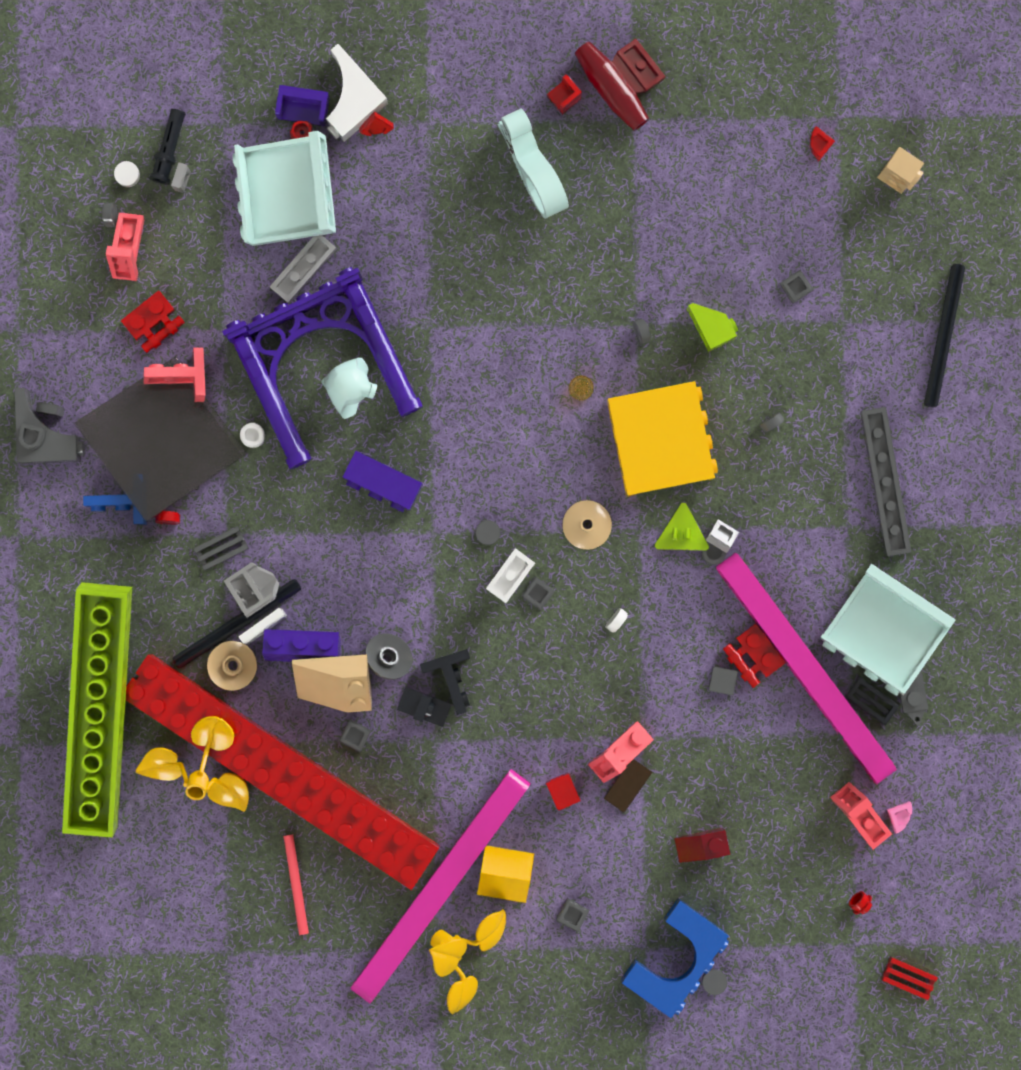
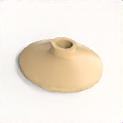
[563,500,612,550]
[207,641,257,691]

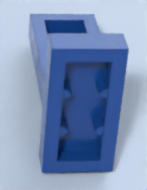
[83,474,147,525]

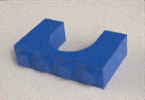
[621,898,729,1018]

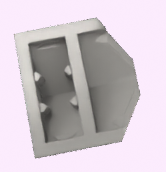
[224,562,279,618]

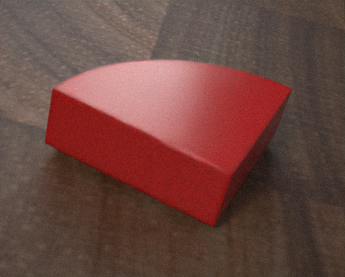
[359,111,394,136]
[810,126,835,161]

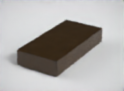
[604,759,652,813]

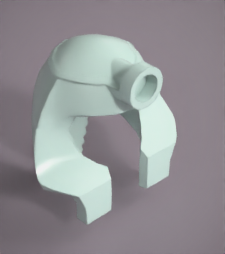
[322,358,377,419]

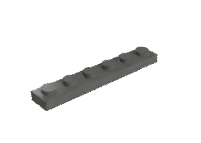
[860,407,911,557]

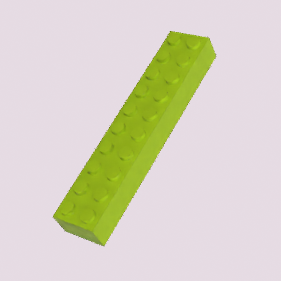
[62,582,132,838]

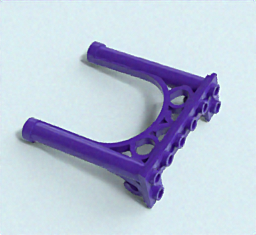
[222,267,423,470]

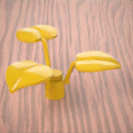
[136,716,249,812]
[429,909,506,1014]

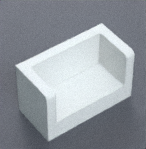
[486,548,535,603]

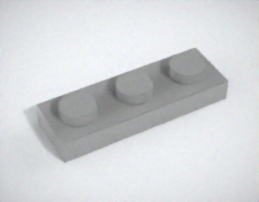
[270,235,337,304]

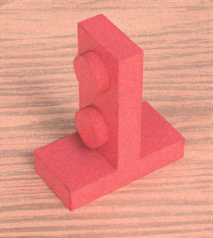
[106,213,144,281]
[143,348,206,402]
[587,721,654,783]
[830,782,892,850]

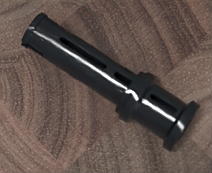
[148,109,186,185]

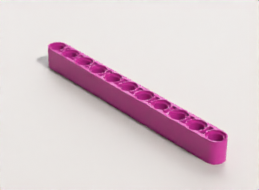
[716,552,897,785]
[350,769,531,1004]

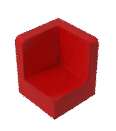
[547,74,582,115]
[546,772,581,810]

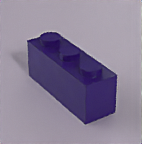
[343,451,423,512]
[262,629,341,662]

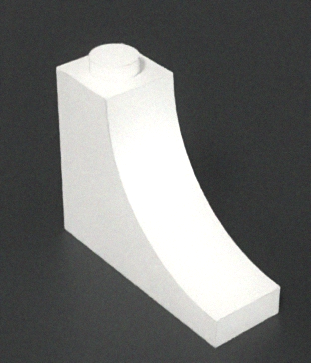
[326,44,388,142]

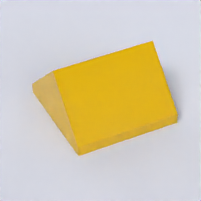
[477,845,534,903]

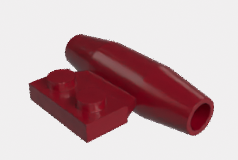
[574,38,666,131]

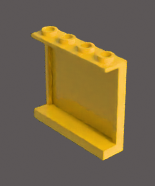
[607,381,718,497]

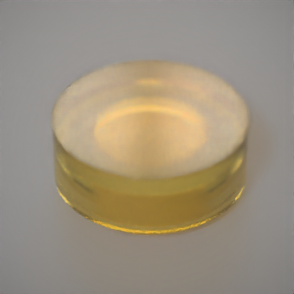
[569,375,594,401]

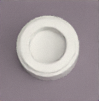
[114,161,140,187]
[240,423,265,448]
[605,608,628,633]

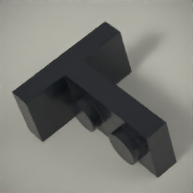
[420,649,470,715]
[397,687,452,727]

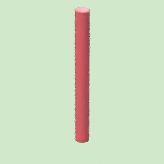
[283,834,309,935]

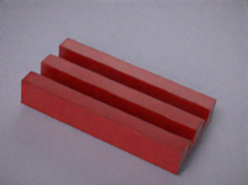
[881,956,938,1000]

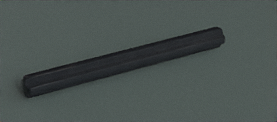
[924,264,965,408]
[172,579,302,668]

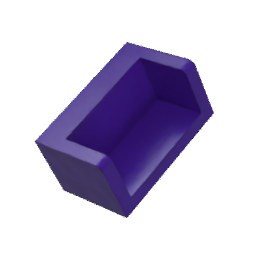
[275,85,330,127]

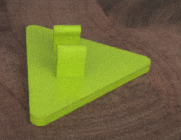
[655,503,709,551]

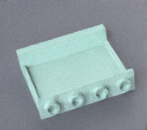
[233,131,336,246]
[820,564,955,696]

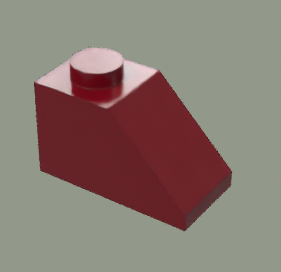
[674,828,731,863]

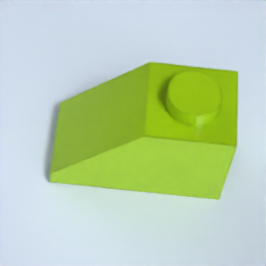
[687,303,738,352]

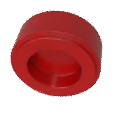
[155,511,180,525]

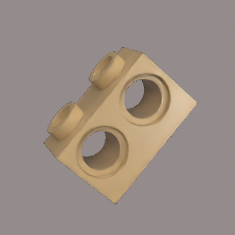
[877,147,924,194]

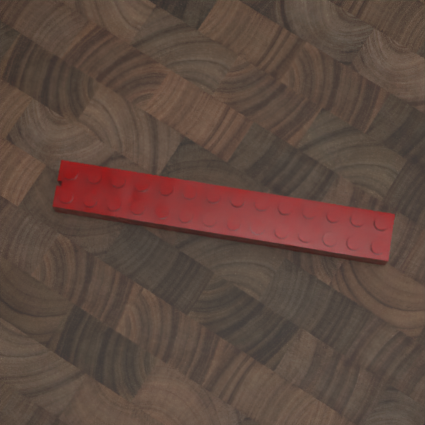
[125,654,440,890]

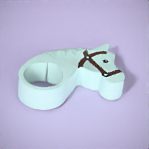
[497,108,569,219]

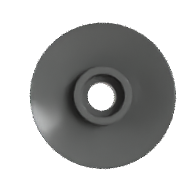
[365,633,413,680]

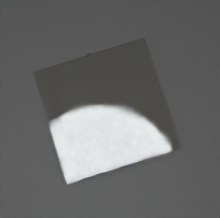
[74,356,246,522]

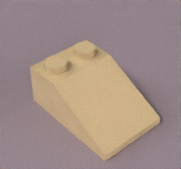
[292,654,372,712]

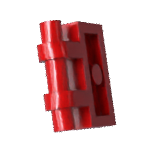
[121,290,185,353]
[723,623,786,688]

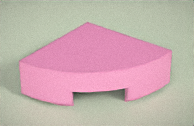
[886,801,912,833]

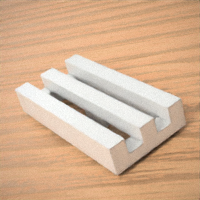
[239,608,287,645]

